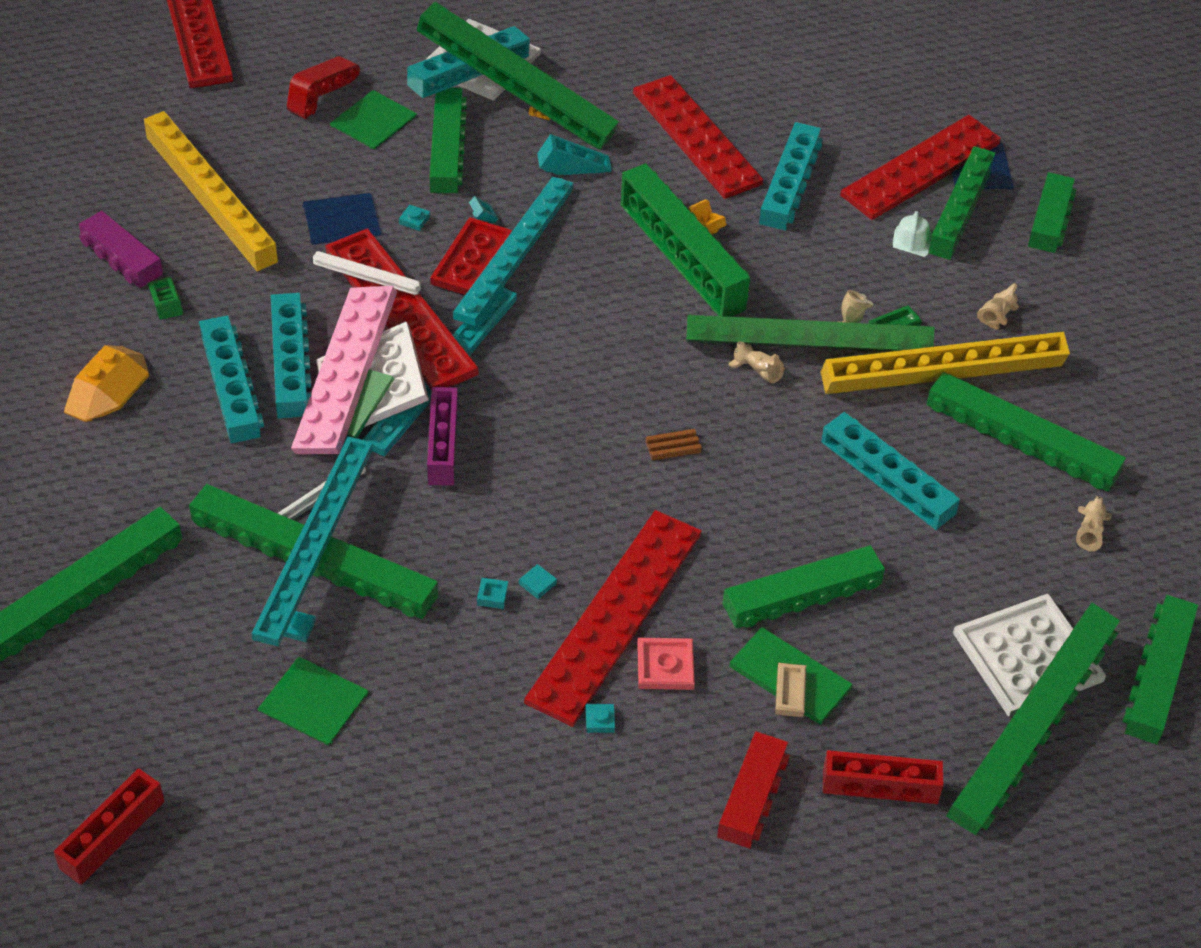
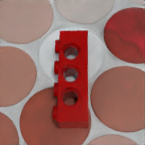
[822,750,943,804]

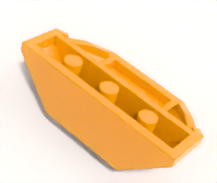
[64,345,149,422]

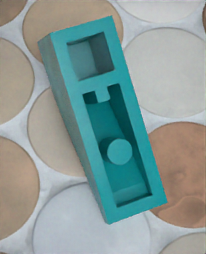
[537,134,612,175]

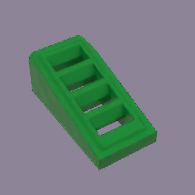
[148,277,183,320]

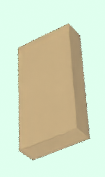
[775,663,806,717]

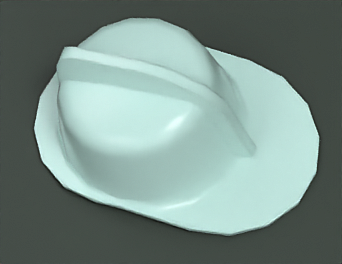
[893,211,932,257]

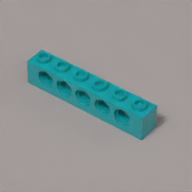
[407,26,530,98]
[759,122,823,231]
[271,293,312,419]
[199,315,264,443]
[821,412,960,530]

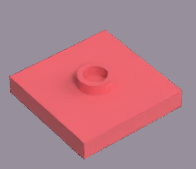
[637,638,695,690]

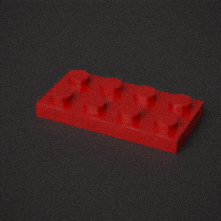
[430,217,512,295]

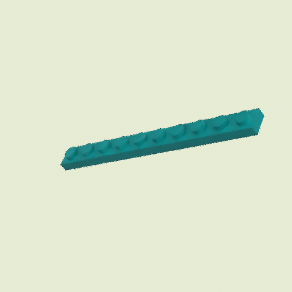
[453,177,573,326]
[363,288,517,457]
[251,437,373,647]

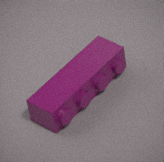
[79,211,163,288]
[427,387,458,485]

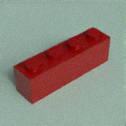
[717,731,791,849]
[53,768,165,885]

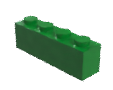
[1028,172,1077,253]

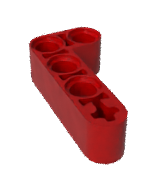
[287,56,360,120]

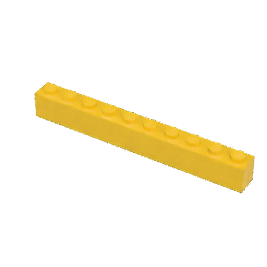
[144,111,278,271]
[821,332,1070,394]

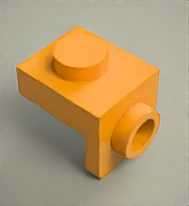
[688,199,727,234]

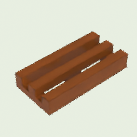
[646,429,702,461]

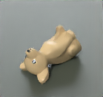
[977,283,1019,329]
[841,290,873,323]
[729,342,785,383]
[1076,496,1112,551]

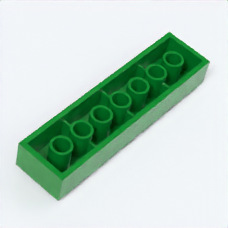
[621,163,750,317]

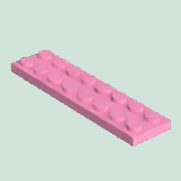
[291,286,397,454]

